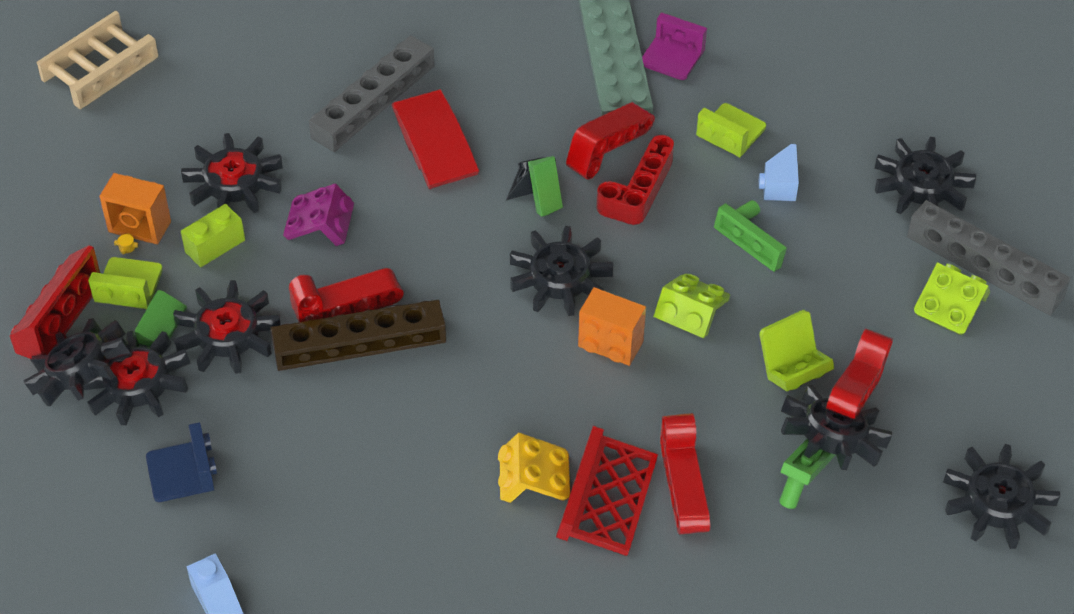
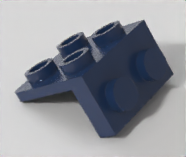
[146,422,217,502]

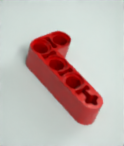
[566,102,655,180]
[597,135,674,225]
[289,268,404,322]
[826,328,893,419]
[660,413,710,535]

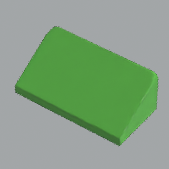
[528,156,563,217]
[135,290,187,346]

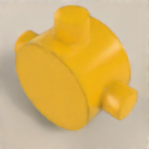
[114,233,138,254]

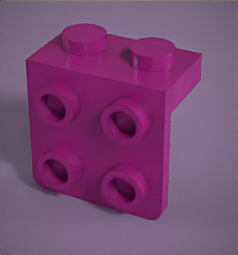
[642,12,707,80]
[283,183,354,246]

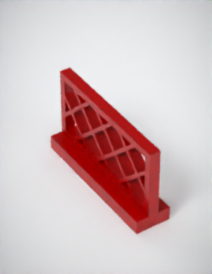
[556,426,658,556]

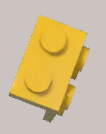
[498,432,570,503]

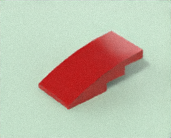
[392,89,479,189]

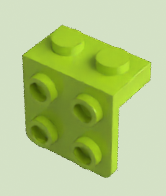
[696,103,766,157]
[89,257,163,309]
[914,263,990,335]
[653,274,730,338]
[759,310,834,391]

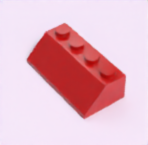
[10,245,100,359]

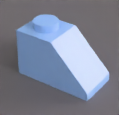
[758,144,799,201]
[186,553,243,614]

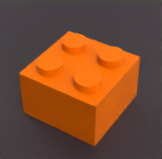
[99,173,171,245]
[578,287,646,366]

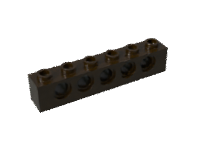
[270,299,446,371]

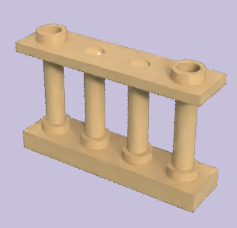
[37,11,158,110]

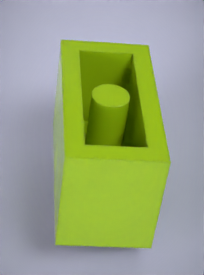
[181,204,245,268]

